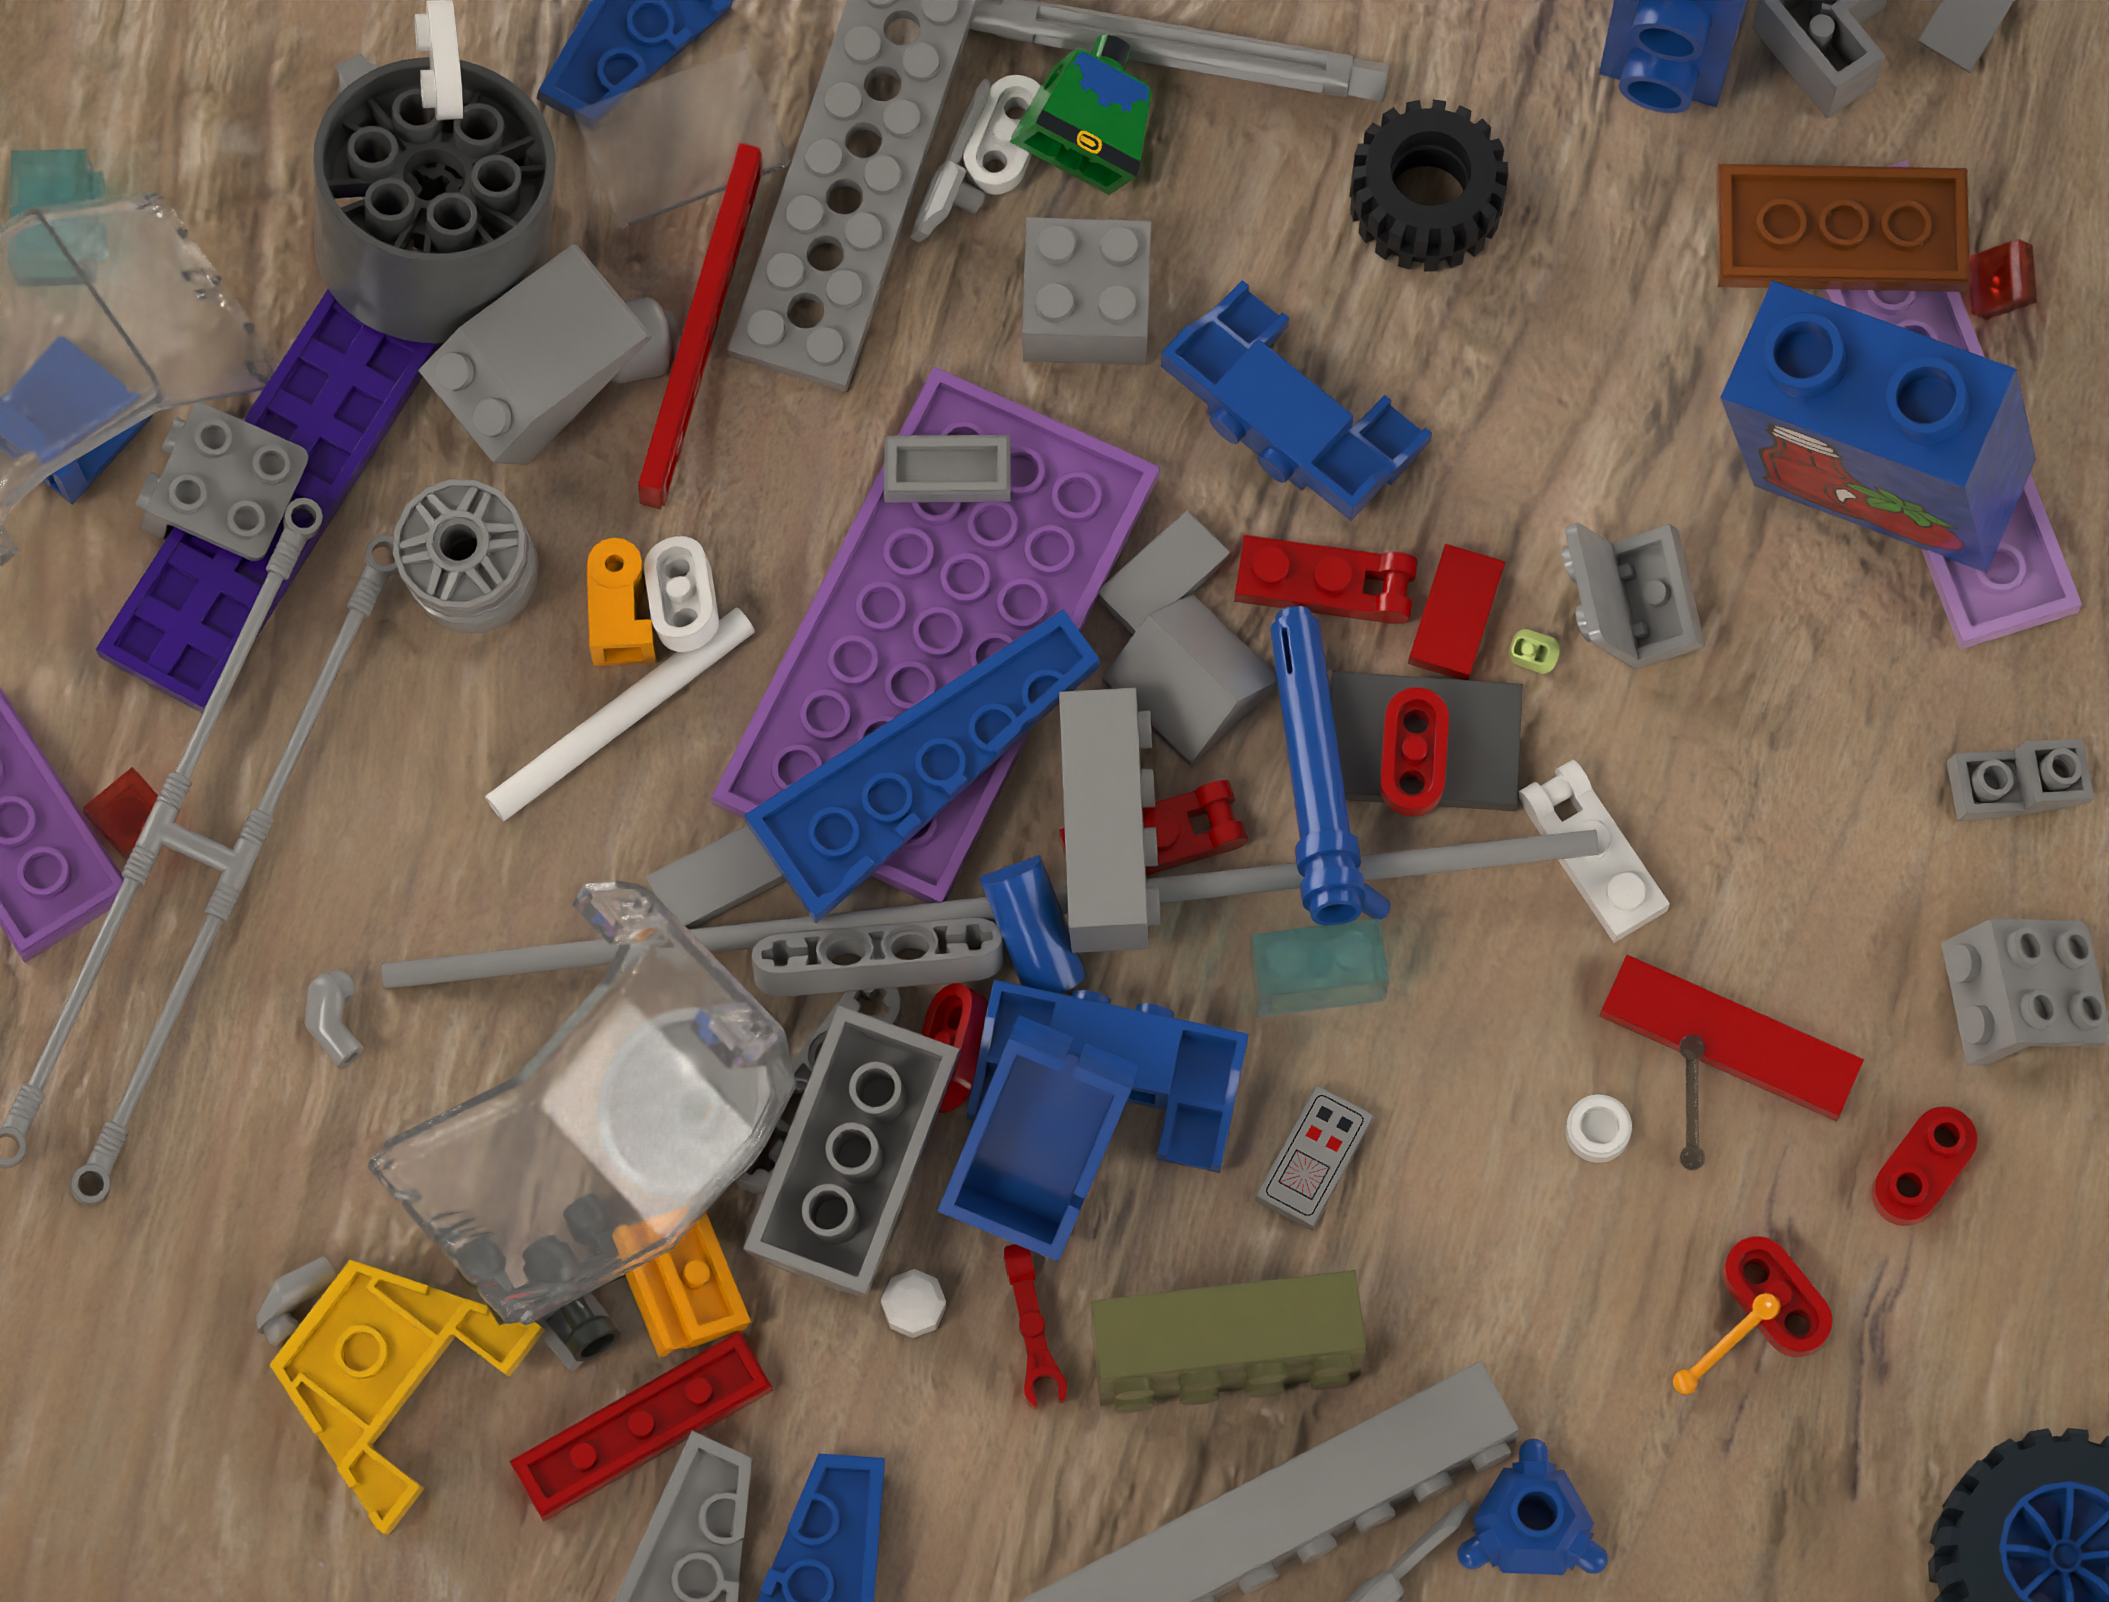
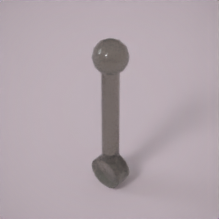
[1679,1034,1705,1171]

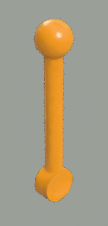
[1673,1293,1781,1395]

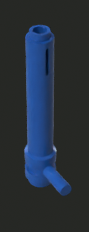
[1270,606,1390,926]

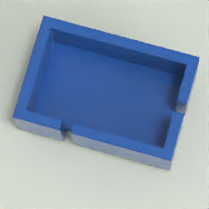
[937,1015,1140,1262]

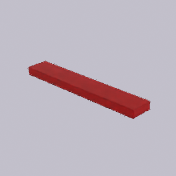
[638,142,763,509]

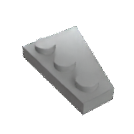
[613,1431,752,1602]

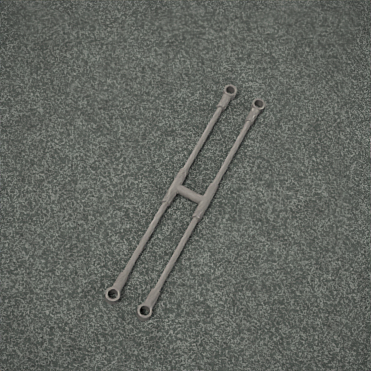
[0,498,398,1206]

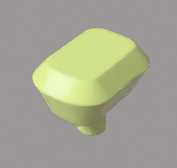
[1509,629,1560,674]

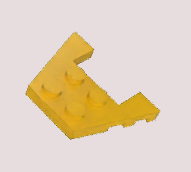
[269,1260,546,1536]

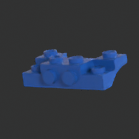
[1161,280,1432,521]
[966,980,1249,1173]

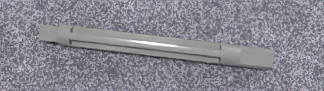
[969,0,1390,101]

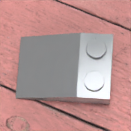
[418,244,653,465]

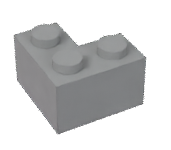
[1752,0,1888,119]

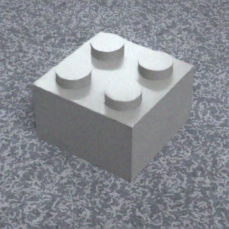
[1022,217,1151,365]

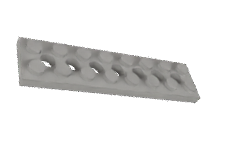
[727,0,979,392]

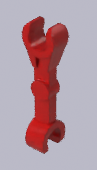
[1004,1244,1067,1409]

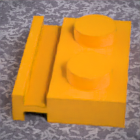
[611,1204,751,1358]

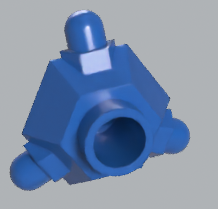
[1457,1438,1608,1575]

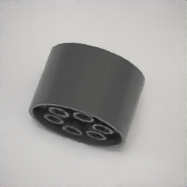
[313,57,555,343]

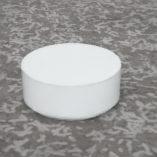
[1565,1094,1632,1163]

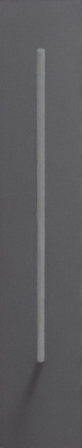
[381,829,1599,989]

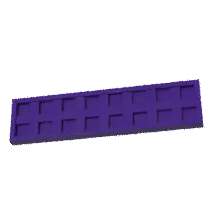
[96,289,444,713]

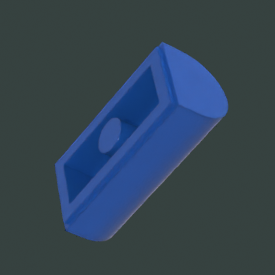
[980,855,1086,994]

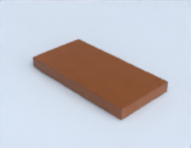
[1716,164,1970,292]

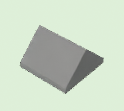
[1102,594,1278,767]

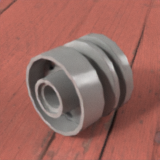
[393,479,539,633]

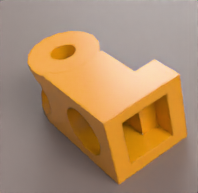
[587,537,657,667]

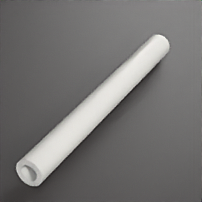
[485,607,755,822]

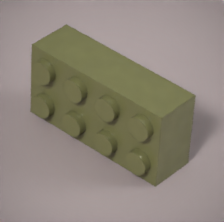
[1091,1270,1366,1413]

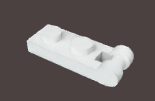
[1518,759,1670,943]

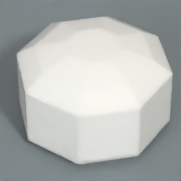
[881,1269,947,1338]

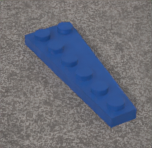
[744,609,1100,923]

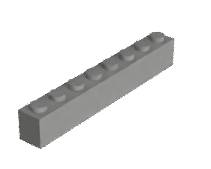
[1018,1361,1520,1602]

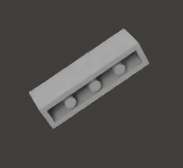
[1059,688,1161,953]

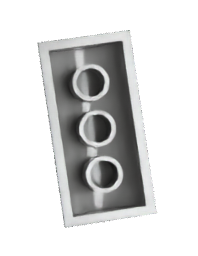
[743,1005,961,1297]

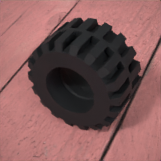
[1349,99,1509,272]

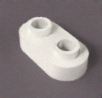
[414,0,463,120]
[964,75,1041,195]
[644,536,719,652]

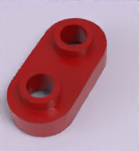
[1380,687,1449,817]
[921,983,988,1113]
[1872,1106,1978,1226]
[1723,1236,1832,1357]

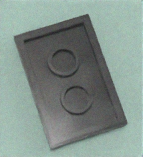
[1331,671,1523,811]

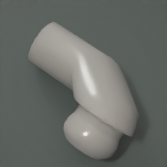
[305,970,364,1069]
[256,1257,337,1348]

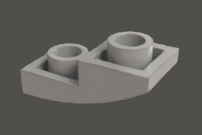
[1917,0,2014,73]
[1946,739,2094,822]

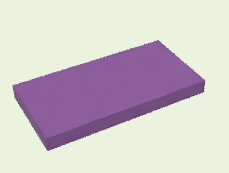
[0,688,124,963]

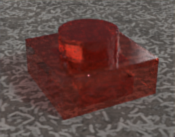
[1969,239,2037,320]
[83,767,158,860]

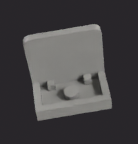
[135,400,308,561]
[1562,523,1706,670]
[1941,918,2109,1066]

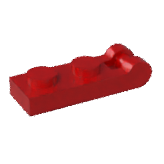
[1234,535,1418,624]
[1059,780,1249,876]

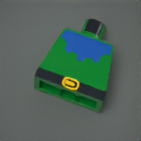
[1010,35,1152,195]

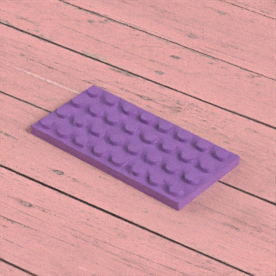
[711,367,1160,903]

